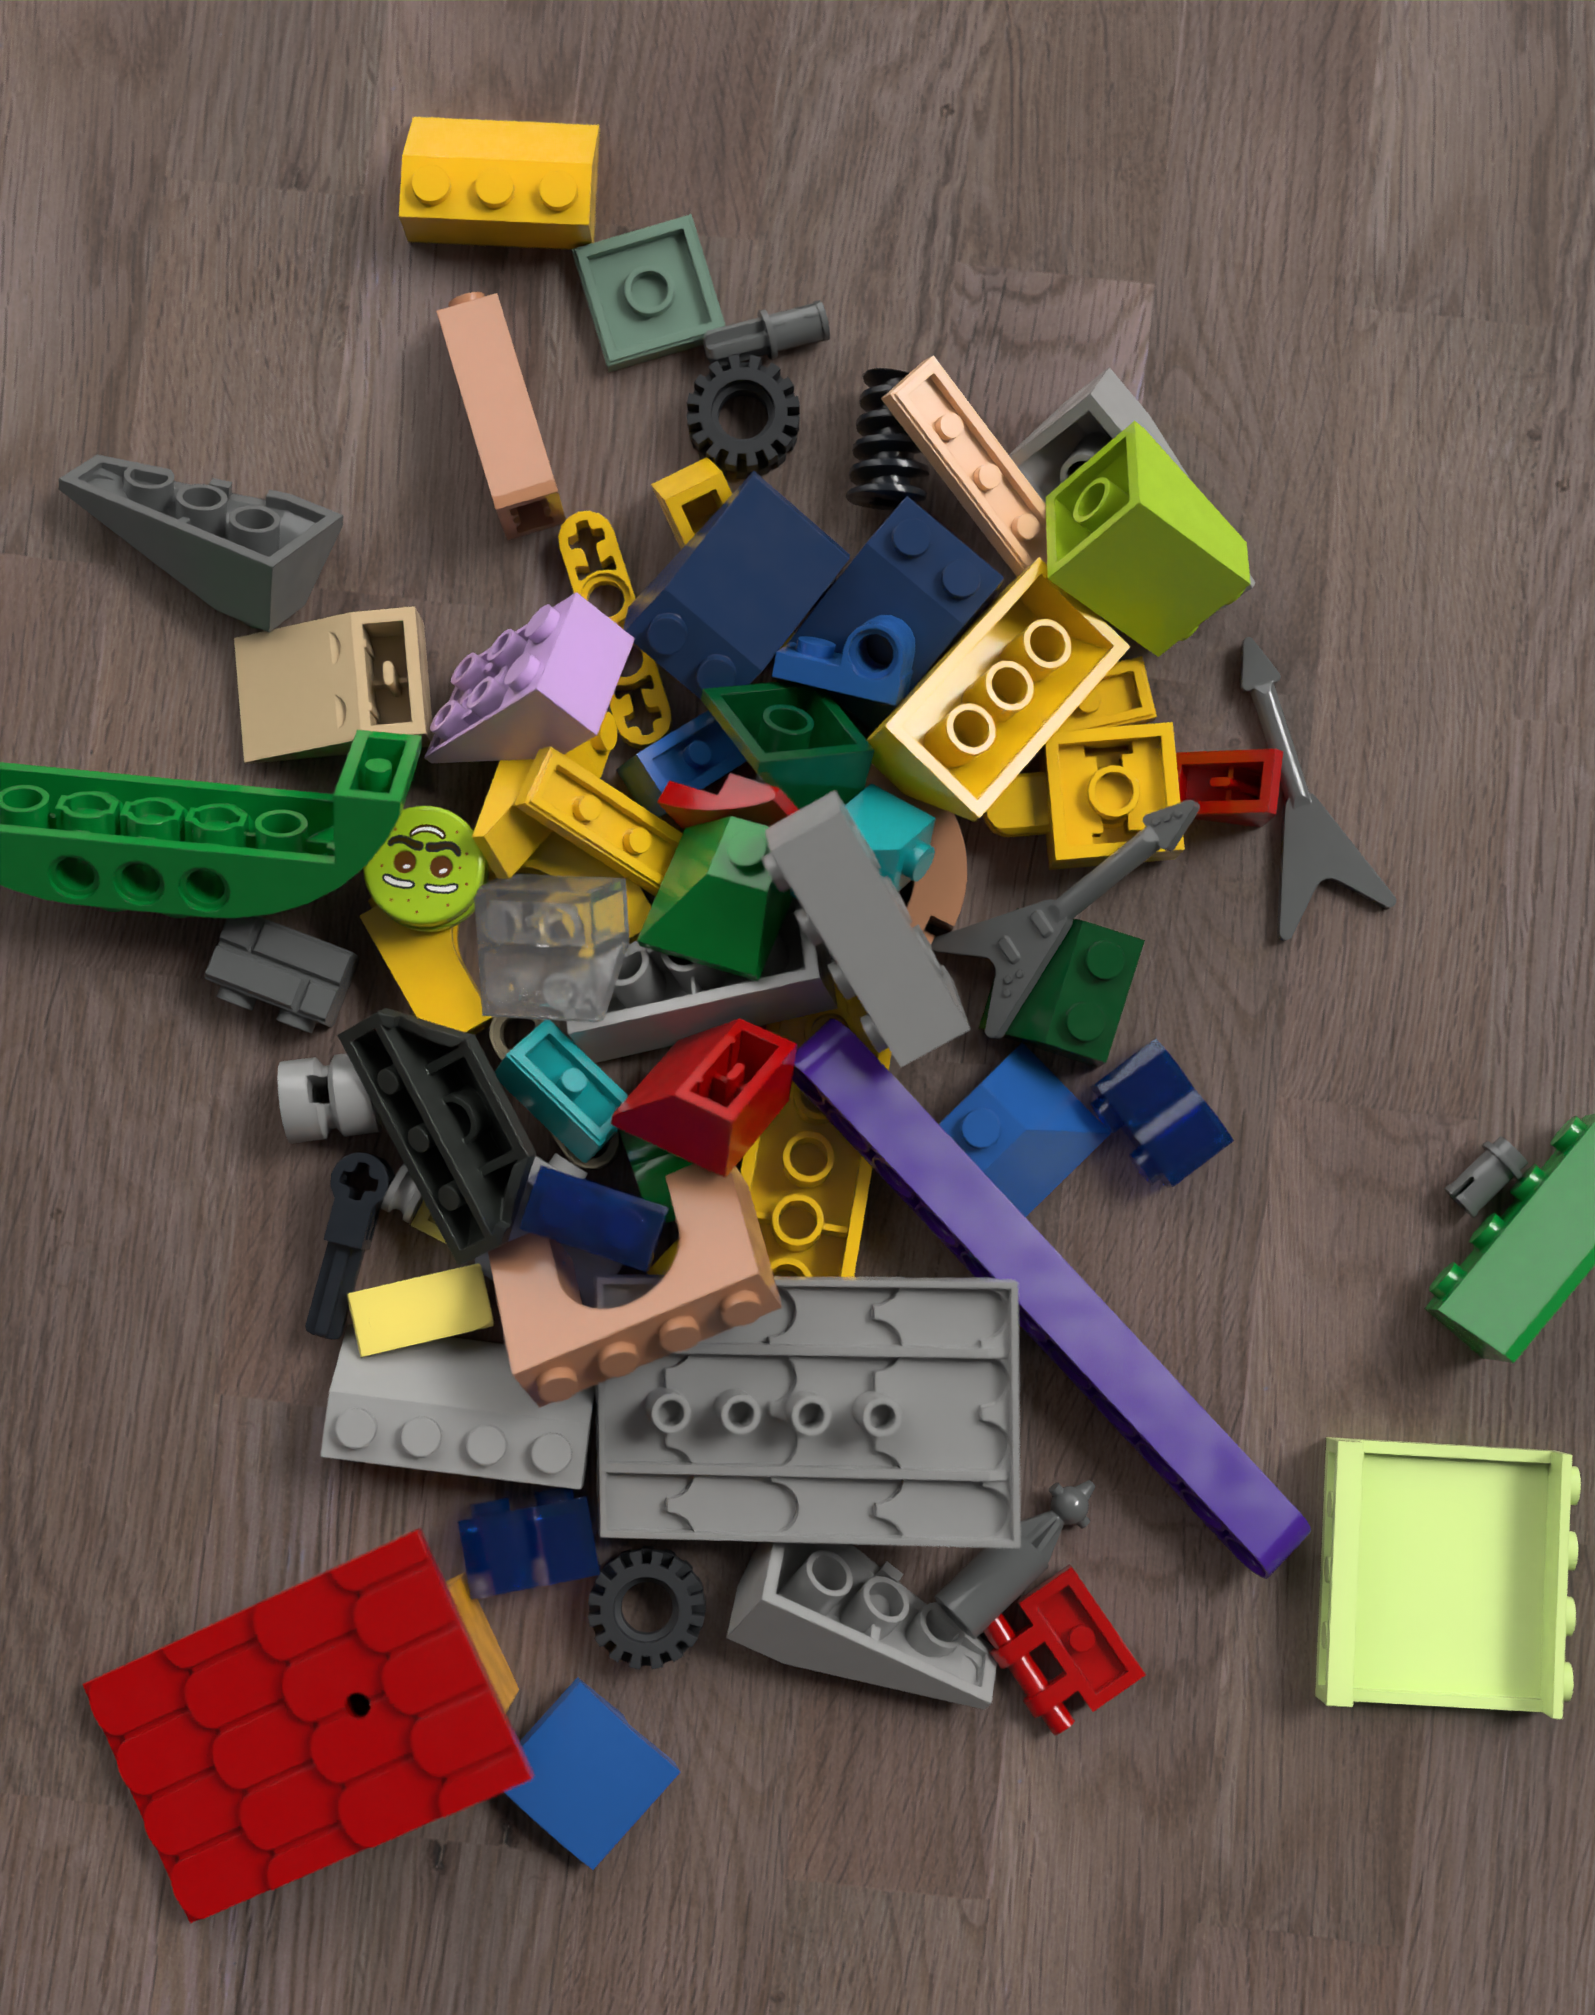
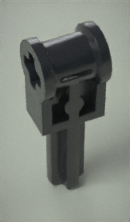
[305,1153,395,1340]

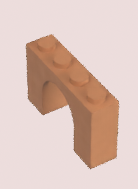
[488,1164,782,1408]

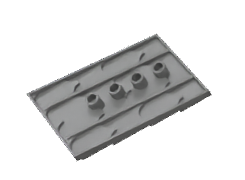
[594,1275,1021,1548]

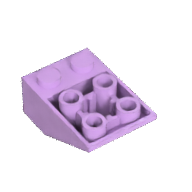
[424,592,635,763]

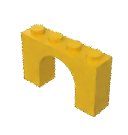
[360,831,651,1035]

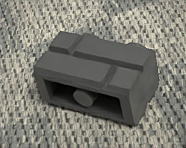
[205,916,360,1034]

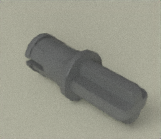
[703,300,830,366]

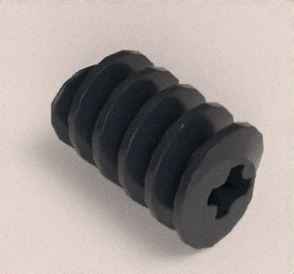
[846,368,930,510]

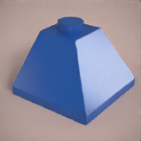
[939,1042,1111,1217]

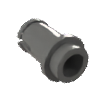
[1444,1136,1528,1218]

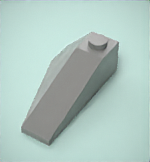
[726,1542,997,1710]

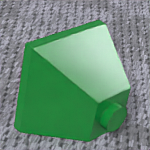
[637,816,793,981]

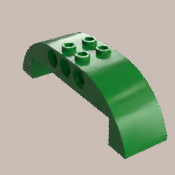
[0,730,422,918]

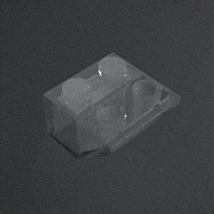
[474,874,630,1023]

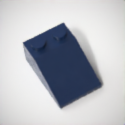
[623,471,850,699]
[786,496,1005,733]

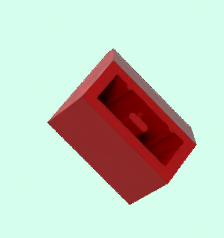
[611,1018,797,1178]

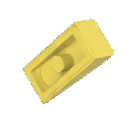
[346,1263,494,1357]

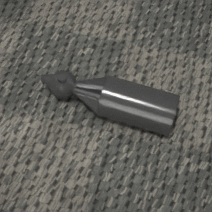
[934,1480,1096,1640]

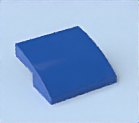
[504,1677,680,1870]

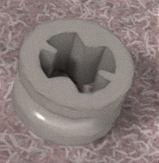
[381,1164,423,1224]

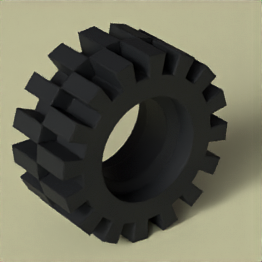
[686,355,800,479]
[588,1546,706,1669]

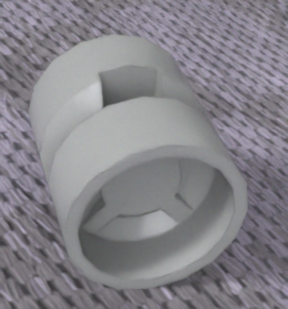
[277,1053,382,1144]

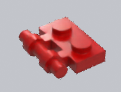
[983,1564,1146,1736]

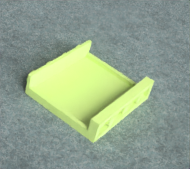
[1315,1437,1581,1719]

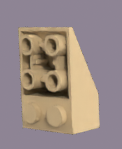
[234,606,434,764]

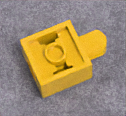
[983,722,1185,870]

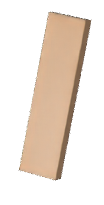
[881,355,1047,577]

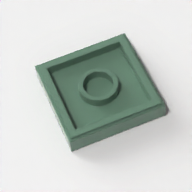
[572,214,726,372]

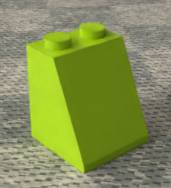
[1045,421,1251,657]

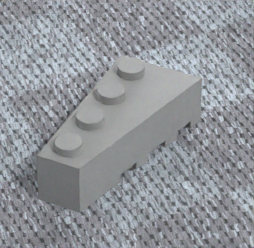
[762,791,970,1067]
[562,897,838,1063]

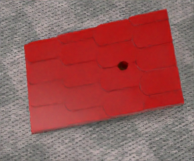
[82,1528,534,1923]

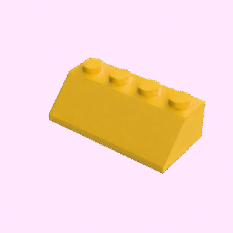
[867,557,1130,822]

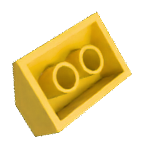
[399,117,600,249]

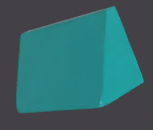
[494,1018,628,1163]

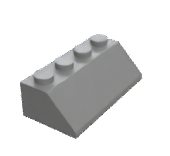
[320,1324,596,1490]

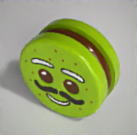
[363,806,489,932]

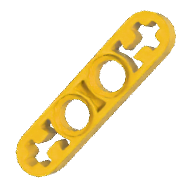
[558,511,673,750]

